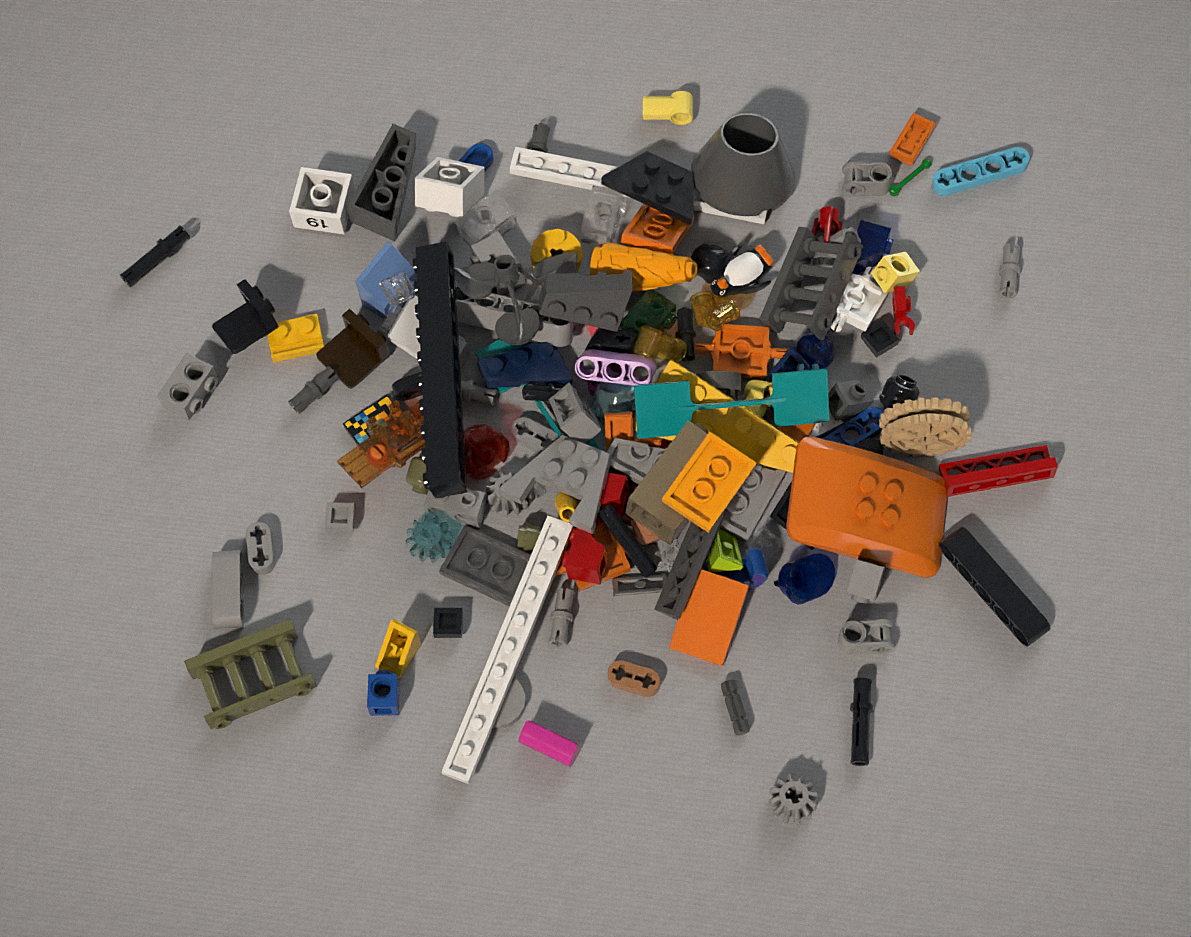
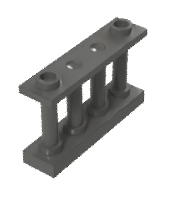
[759,227,863,340]

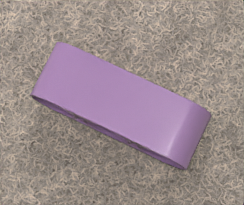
[575,349,656,385]

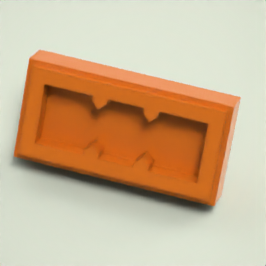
[889,112,936,167]

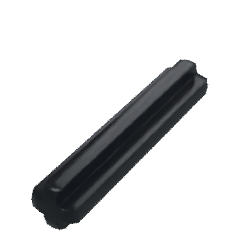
[598,504,657,577]

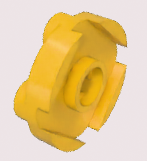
[530,228,583,273]

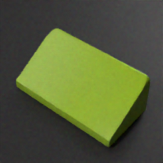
[706,529,743,572]

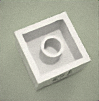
[415,157,484,217]
[289,167,356,234]

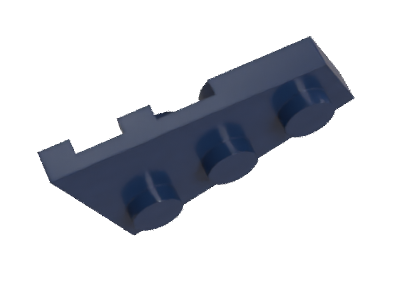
[477,342,573,388]

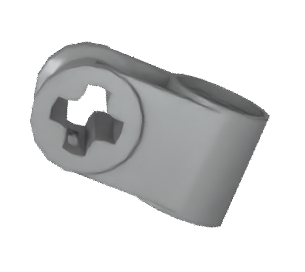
[842,162,892,196]
[838,619,894,654]

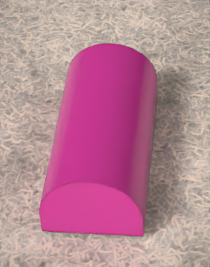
[518,720,581,767]

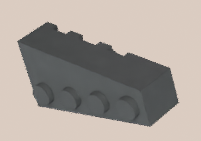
[347,124,416,241]

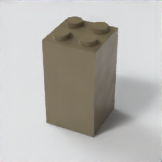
[625,420,709,545]

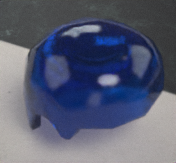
[794,333,836,370]

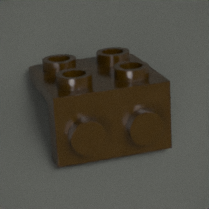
[316,308,390,389]

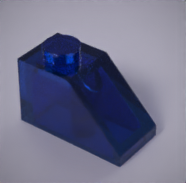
[852,220,894,274]

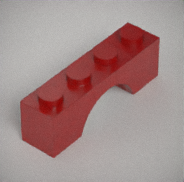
[562,473,630,585]

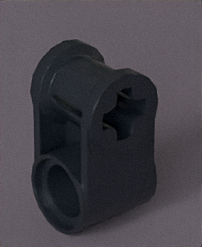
[585,328,640,364]

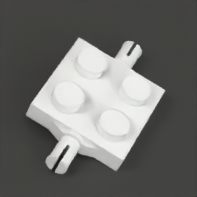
[831,267,888,332]

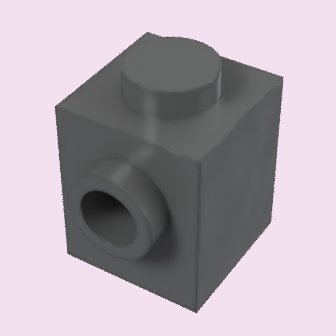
[828,379,874,420]

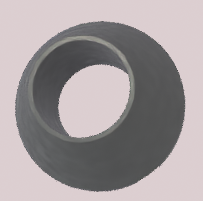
[691,113,794,216]

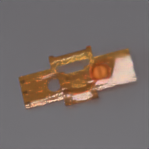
[337,400,425,488]

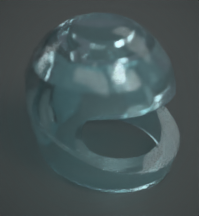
[592,382,635,425]

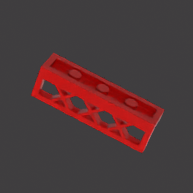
[939,445,1058,497]

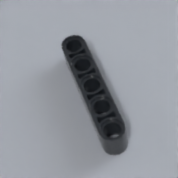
[939,526,1051,647]

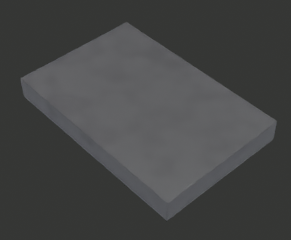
[439,525,531,606]

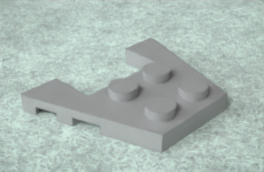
[498,435,611,534]

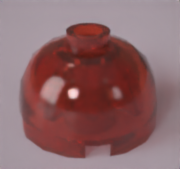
[464,424,510,480]

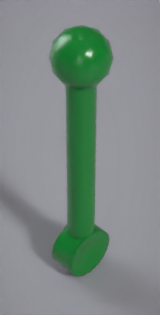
[889,159,932,197]

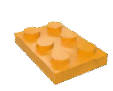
[661,432,757,533]

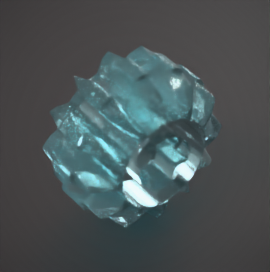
[406,515,453,563]

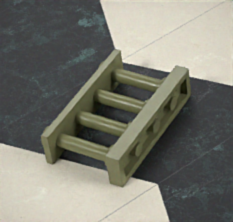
[184,619,317,729]

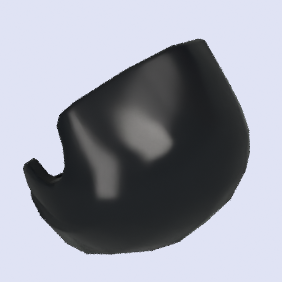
[691,242,729,284]

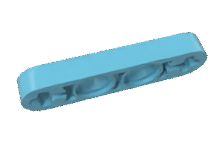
[932,147,1030,196]

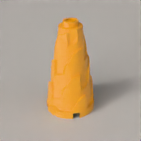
[590,242,697,292]

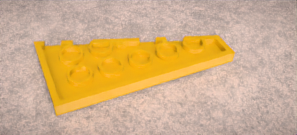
[632,360,798,473]

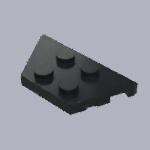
[601,151,693,225]

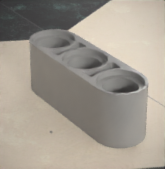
[212,550,244,629]

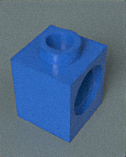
[367,670,400,716]

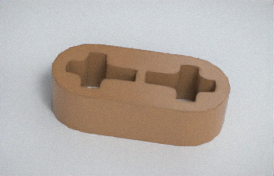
[607,660,660,697]

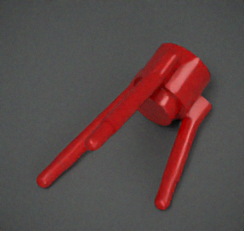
[811,206,843,243]

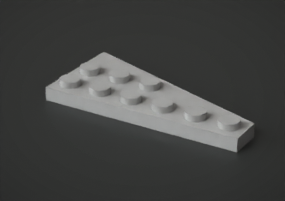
[607,438,786,543]

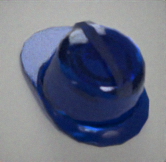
[774,553,835,605]

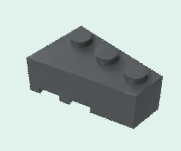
[539,270,633,332]

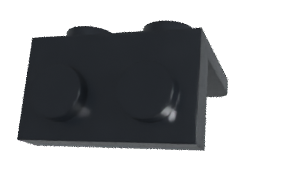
[212,279,279,354]

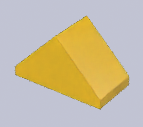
[375,619,422,679]

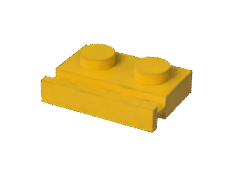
[267,314,324,363]

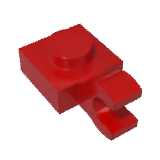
[892,286,915,336]

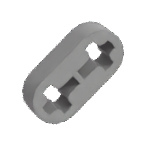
[511,417,558,454]
[246,522,275,575]

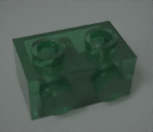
[619,289,677,354]

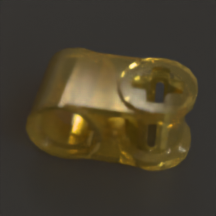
[690,291,740,331]
[633,325,687,362]

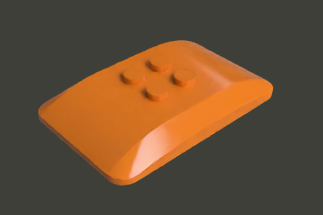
[786,437,947,578]

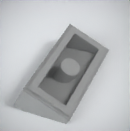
[612,574,668,612]

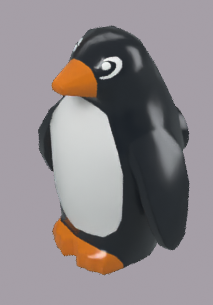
[710,245,773,298]

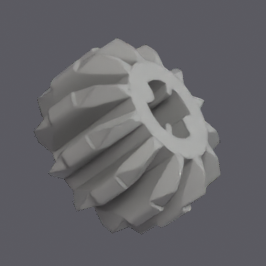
[485,469,532,517]
[769,774,818,824]

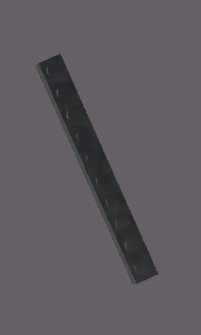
[413,241,467,498]

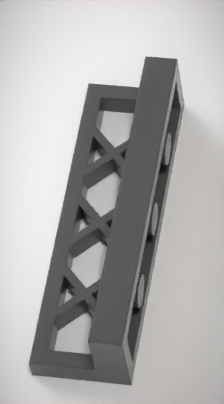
[654,514,724,620]

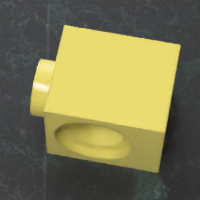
[871,252,920,293]

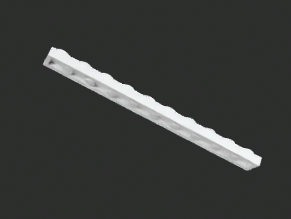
[510,147,767,224]
[442,515,574,784]

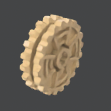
[879,397,972,457]

